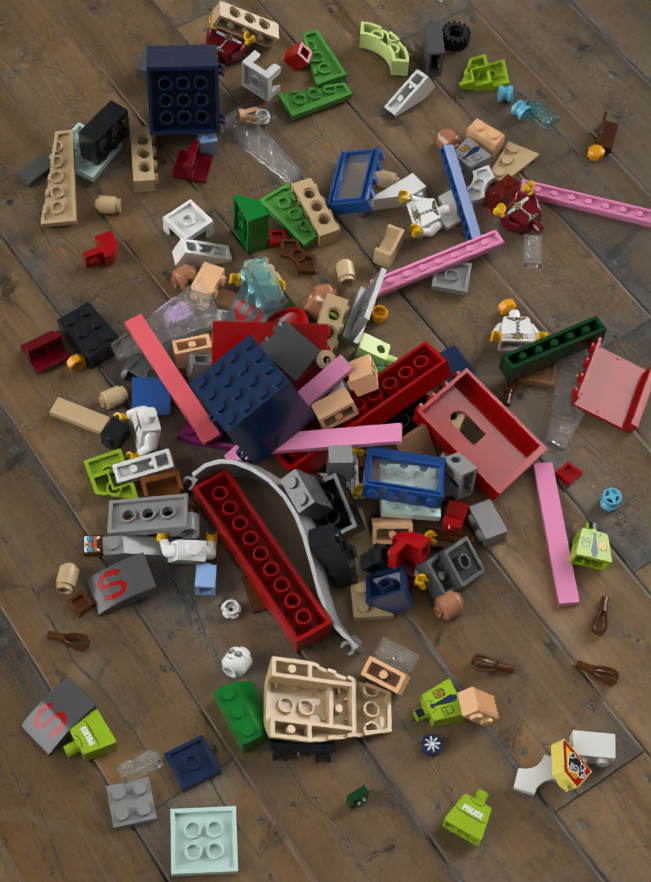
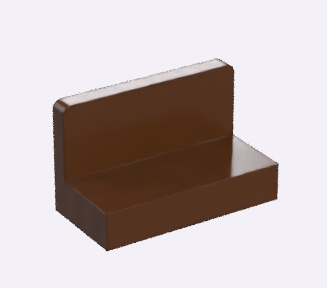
[595,111,618,153]

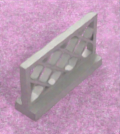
[340,268,386,349]

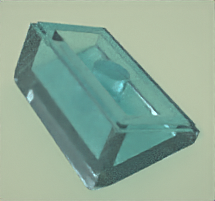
[525,99,560,129]

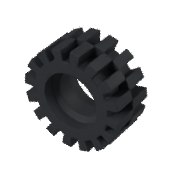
[442,21,471,52]

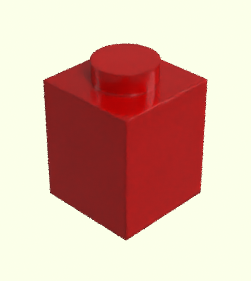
[283,41,312,71]

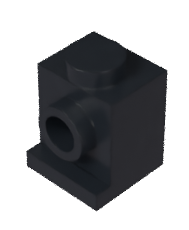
[360,543,391,574]

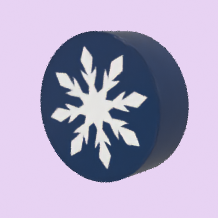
[421,734,443,757]

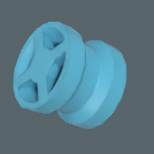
[497,85,513,102]
[511,100,532,122]
[600,488,622,512]

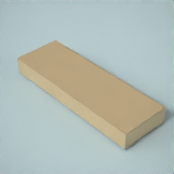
[49,397,110,435]

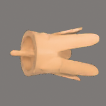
[233,107,260,124]

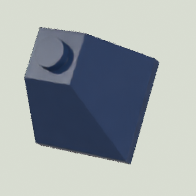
[365,564,413,614]

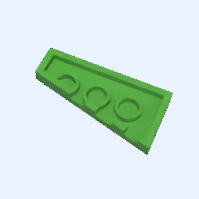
[302,29,347,89]
[277,82,352,121]
[260,183,317,249]

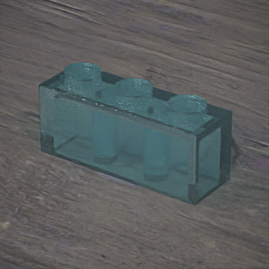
[240,257,286,314]

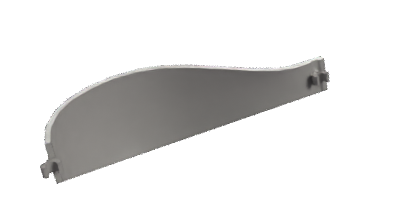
[182,459,366,657]

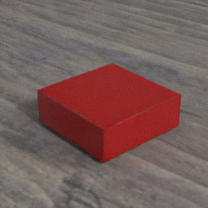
[268,229,287,248]
[555,461,583,487]

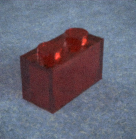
[483,174,521,216]

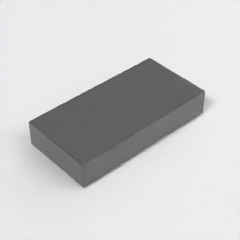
[17,154,51,187]

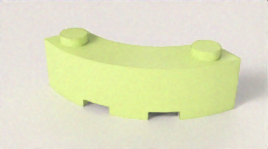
[359,21,409,76]

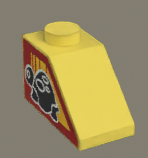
[551,738,592,792]

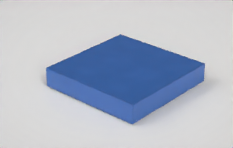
[132,377,171,416]

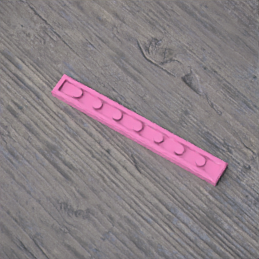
[518,179,651,227]
[370,230,505,297]
[224,355,354,462]
[271,423,402,454]
[533,462,580,606]

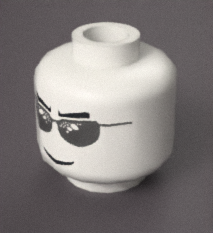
[221,646,252,678]

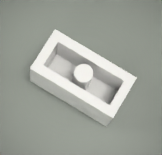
[569,730,615,767]

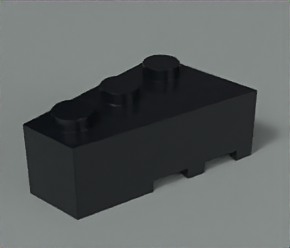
[309,523,358,589]

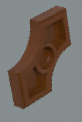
[280,239,317,275]

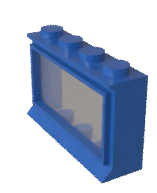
[327,145,385,215]
[361,446,446,509]

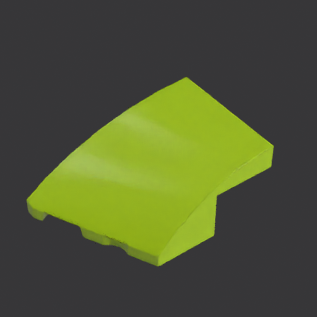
[459,54,510,91]
[84,448,139,499]

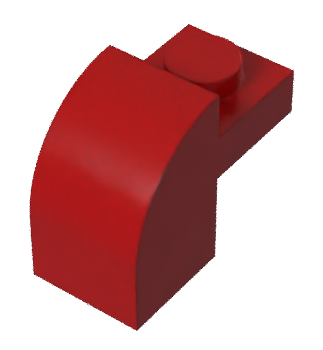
[83,230,118,268]
[441,498,469,533]
[387,532,431,569]

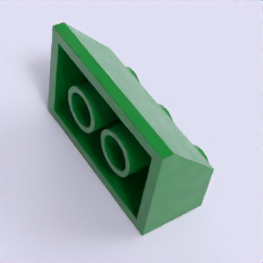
[233,194,270,255]
[214,681,272,754]

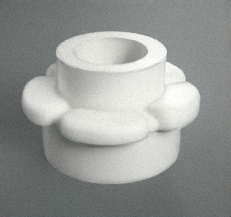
[254,109,271,125]
[221,599,241,619]

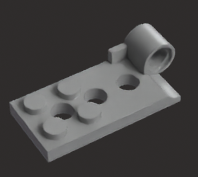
[107,493,200,540]

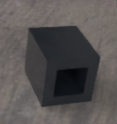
[100,416,131,450]

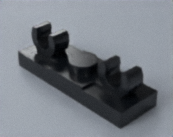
[270,739,335,763]

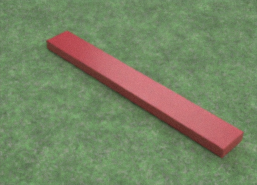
[125,314,221,445]

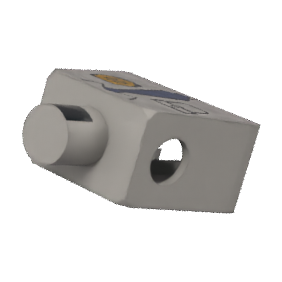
[456,137,492,178]
[438,452,478,500]

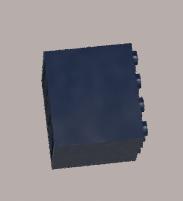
[146,44,226,135]
[189,334,317,465]

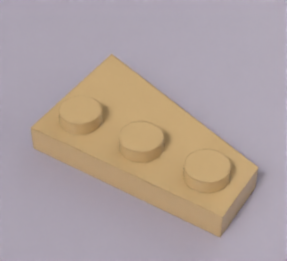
[491,141,540,187]

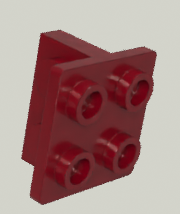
[172,140,213,183]
[20,330,70,374]

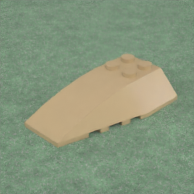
[263,656,392,743]

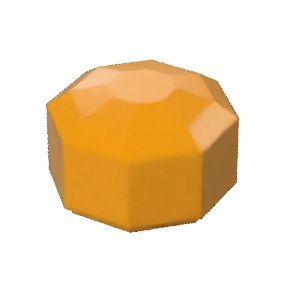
[587,144,605,162]
[498,299,517,316]
[370,305,389,324]
[66,354,86,372]

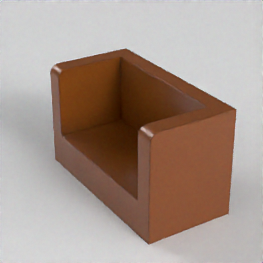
[140,468,184,497]

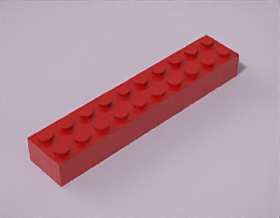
[272,341,452,474]
[193,469,332,653]

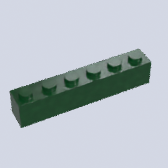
[499,316,607,382]

